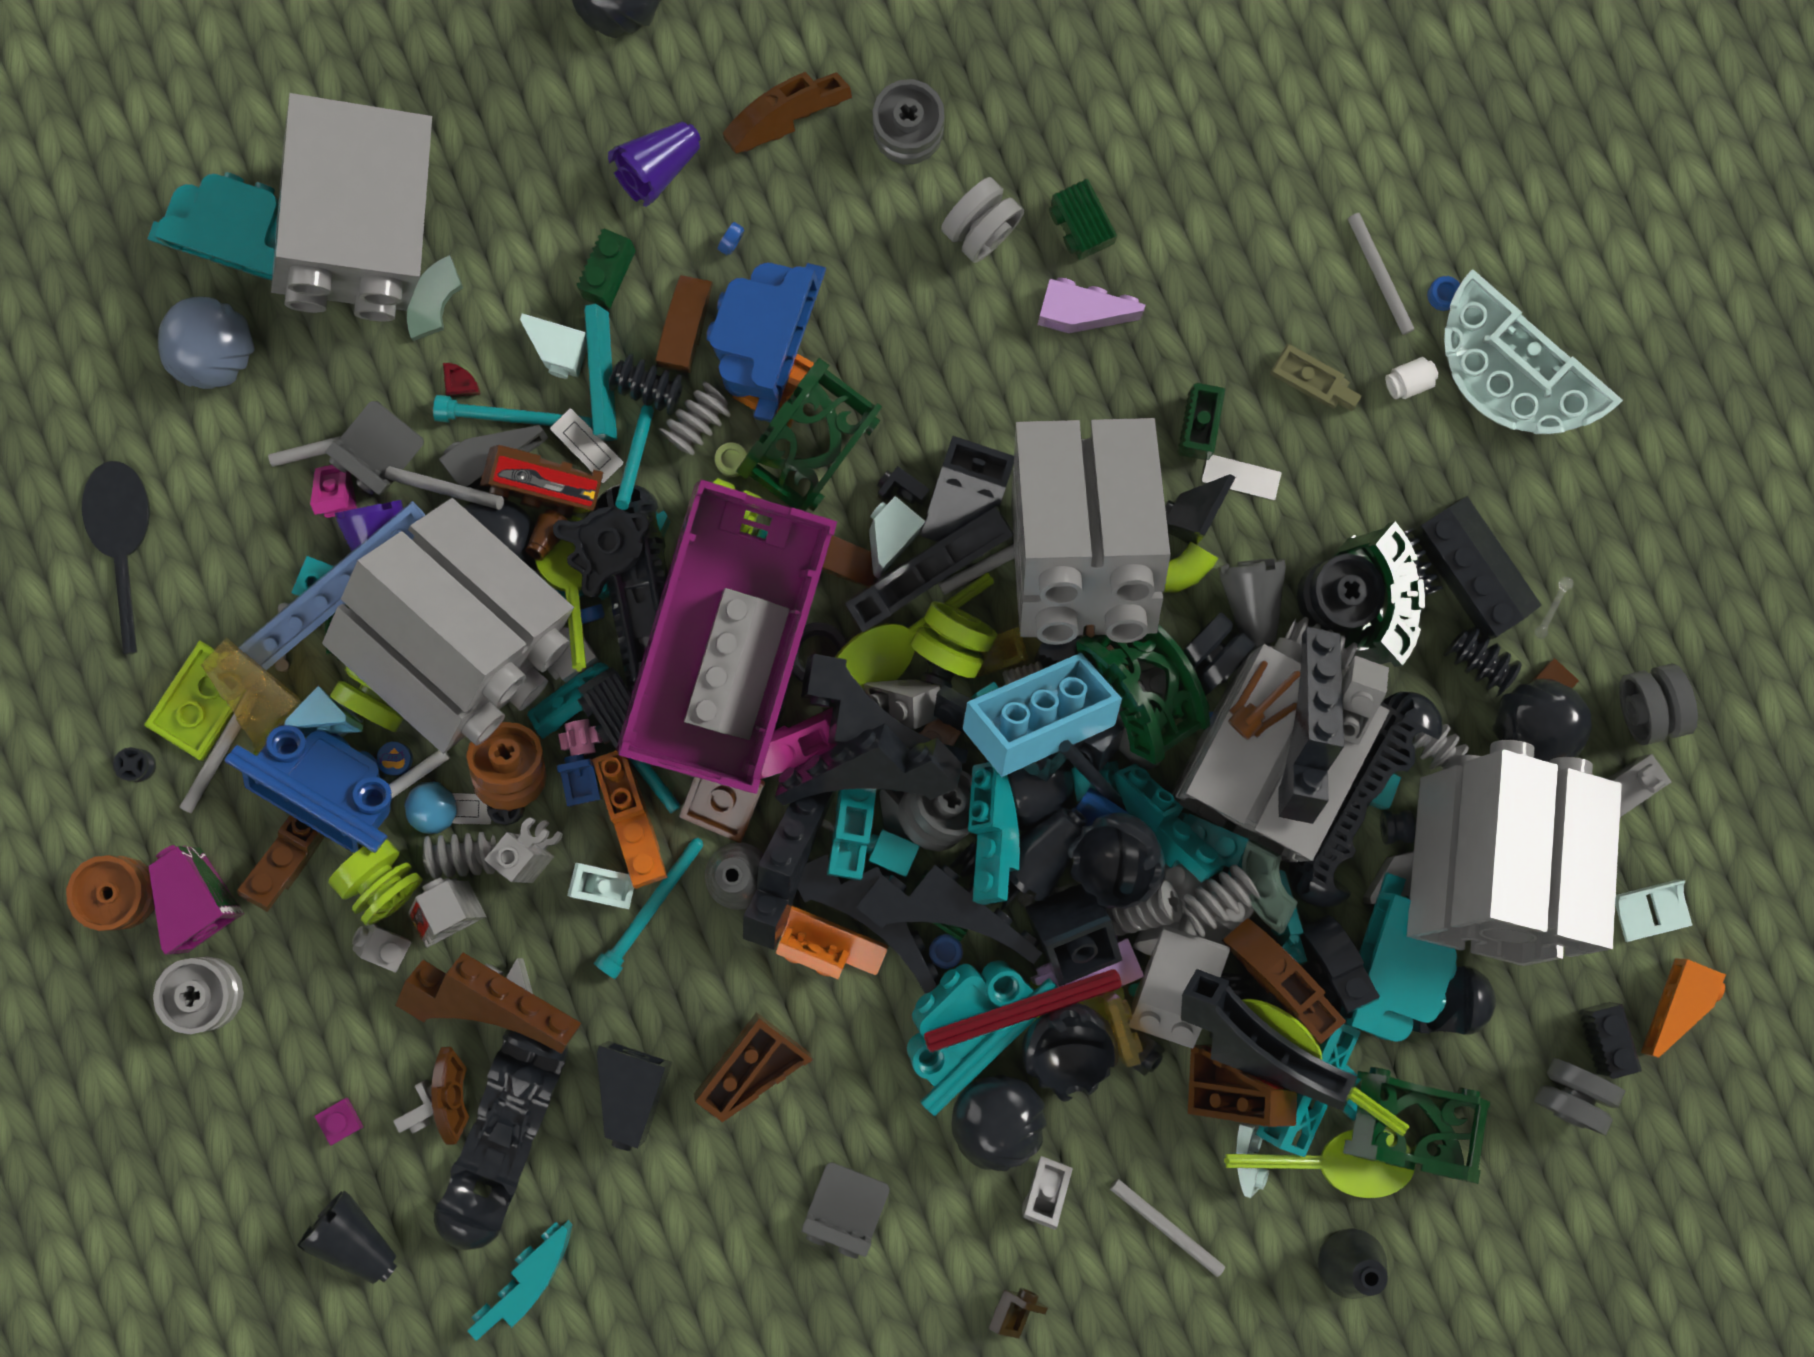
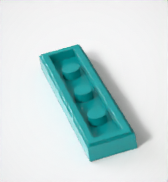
[585,304,617,441]

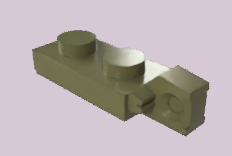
[1270,344,1362,411]

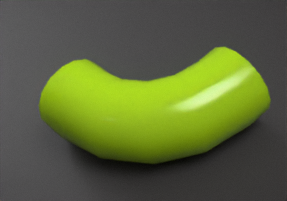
[1162,541,1219,593]

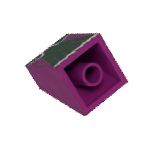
[149,845,245,955]

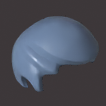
[158,297,255,389]

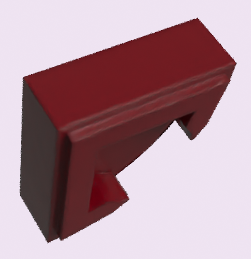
[443,363,481,397]

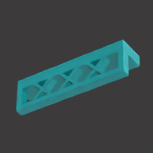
[1255,1024,1361,1157]

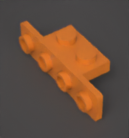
[775,906,888,979]

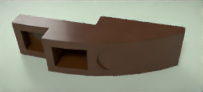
[723,72,852,154]
[237,815,325,912]
[1221,918,1346,1045]

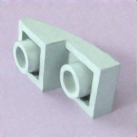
[1237,1123,1269,1198]

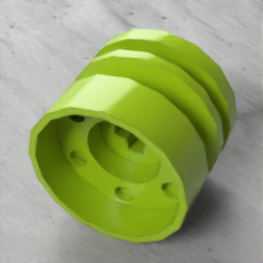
[328,839,423,926]

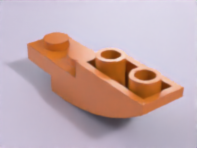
[592,750,668,889]

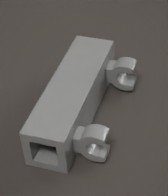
[1607,754,1671,817]
[484,817,563,883]

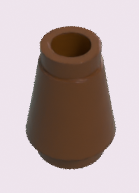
[525,509,568,561]

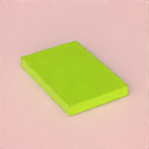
[144,640,257,761]

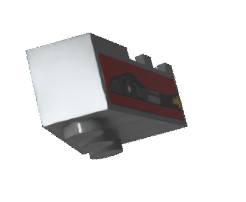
[408,878,487,948]

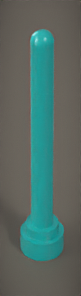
[433,395,593,429]
[593,838,703,979]

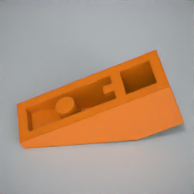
[1641,958,1726,1058]

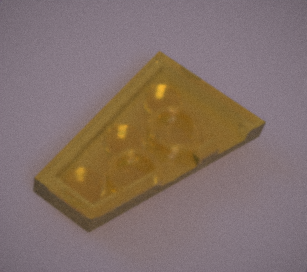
[201,638,303,753]

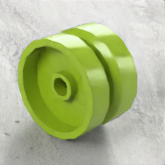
[911,601,998,678]
[329,667,404,732]

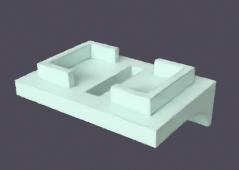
[1615,880,1692,942]

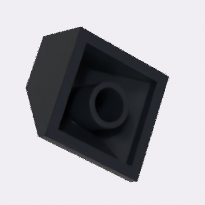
[1165,474,1236,545]

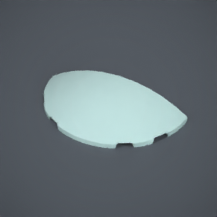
[1444,269,1623,434]

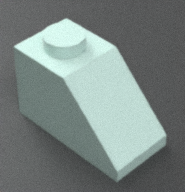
[520,313,587,379]
[869,496,926,579]

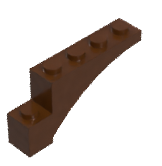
[395,952,581,1054]

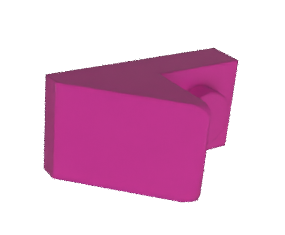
[310,465,357,518]

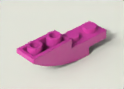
[760,707,837,779]

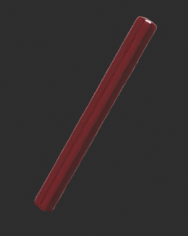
[924,969,1122,1052]

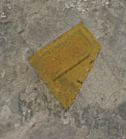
[1097,991,1143,1068]

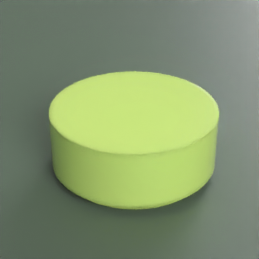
[715,442,747,477]

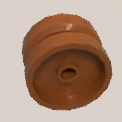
[466,722,547,810]
[66,855,155,931]

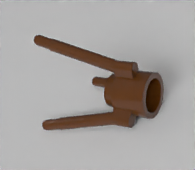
[1228,661,1301,740]

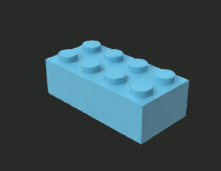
[963,653,1122,777]

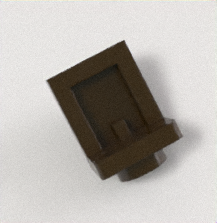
[989,1288,1048,1339]

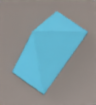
[284,686,363,736]

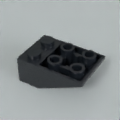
[920,436,1014,557]

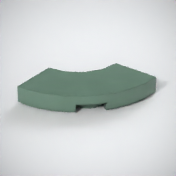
[407,255,463,341]
[1242,840,1298,934]

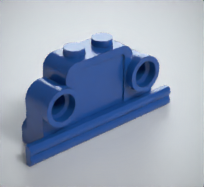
[707,263,826,422]
[225,725,392,853]

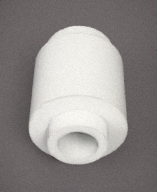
[1385,357,1438,399]

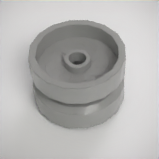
[941,177,1024,263]
[153,956,244,1035]

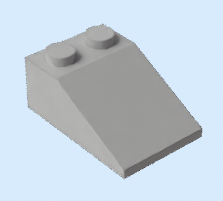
[1128,925,1230,1049]

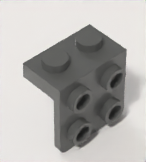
[325,401,424,495]
[801,1162,889,1259]

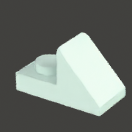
[567,863,634,909]

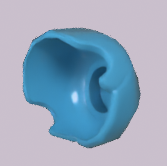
[404,781,457,834]

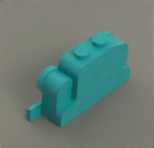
[147,172,279,281]
[1337,872,1457,1045]
[907,960,1058,1116]

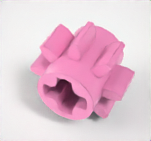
[558,719,602,756]

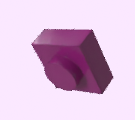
[314,1097,364,1146]

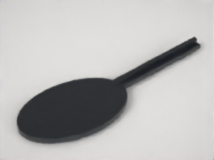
[82,461,150,655]

